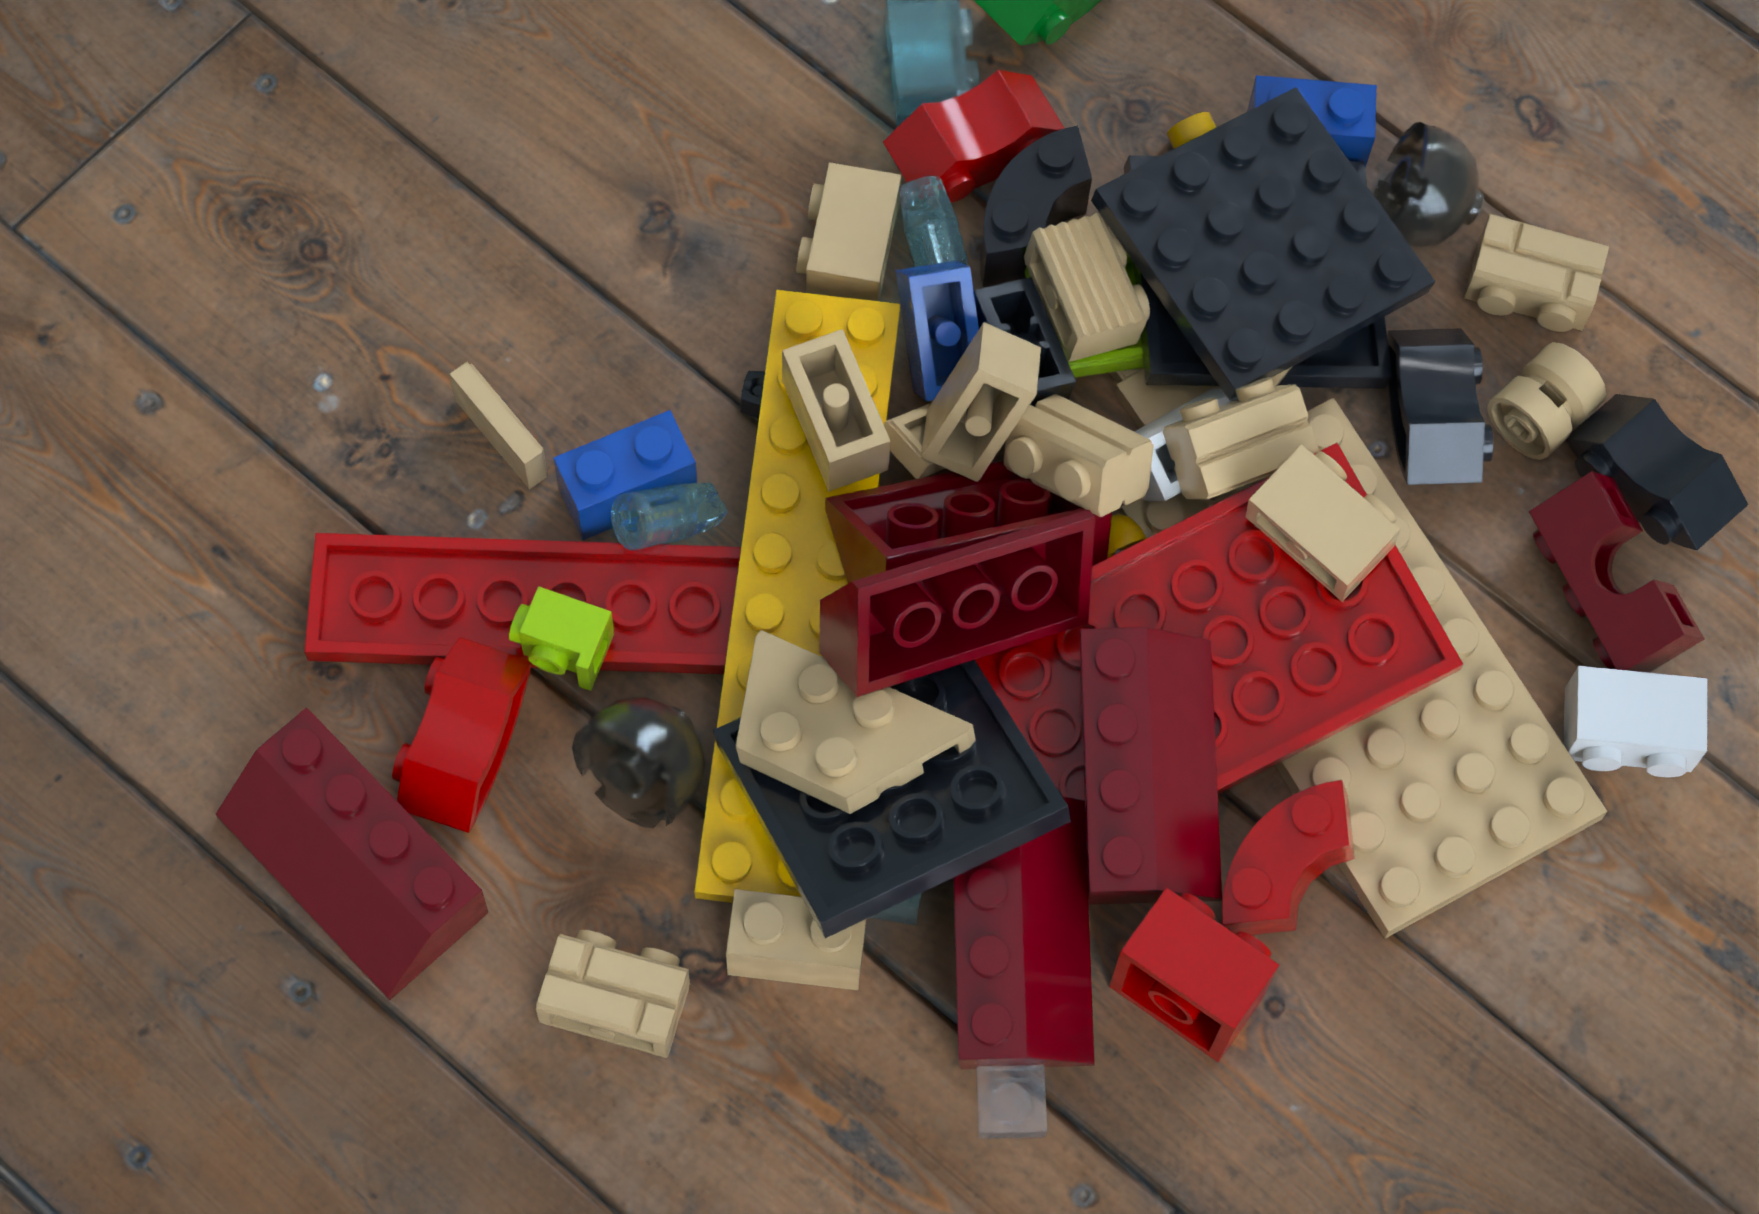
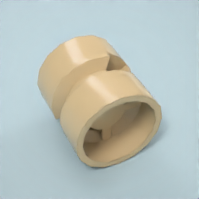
[1487,342,1607,460]

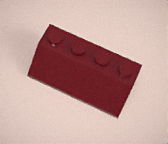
[825,461,1112,583]
[819,509,1095,697]
[1080,627,1222,905]
[216,707,489,1001]
[954,797,1095,1069]

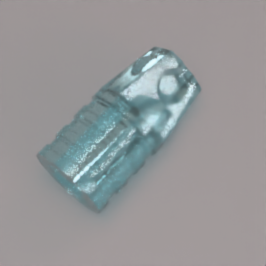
[899,176,973,278]
[611,483,728,550]

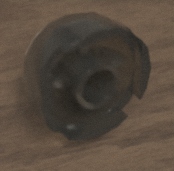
[1374,122,1483,247]
[572,697,705,828]

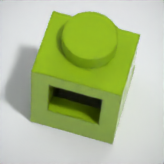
[509,586,614,691]

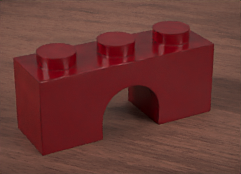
[1528,471,1705,673]

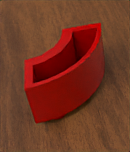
[883,70,1064,203]
[392,637,532,833]
[1222,780,1355,935]

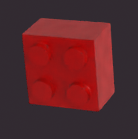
[1109,887,1279,1063]

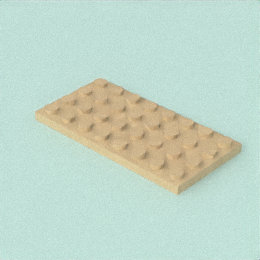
[1119,398,1608,939]

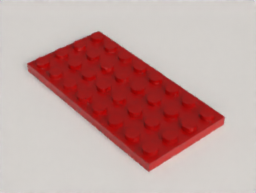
[975,443,1464,861]

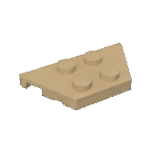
[736,630,976,814]

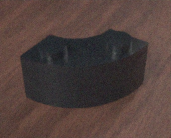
[980,125,1092,288]
[1388,328,1493,485]
[1566,394,1749,550]

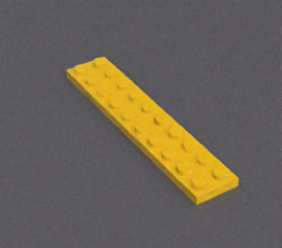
[694,290,901,903]

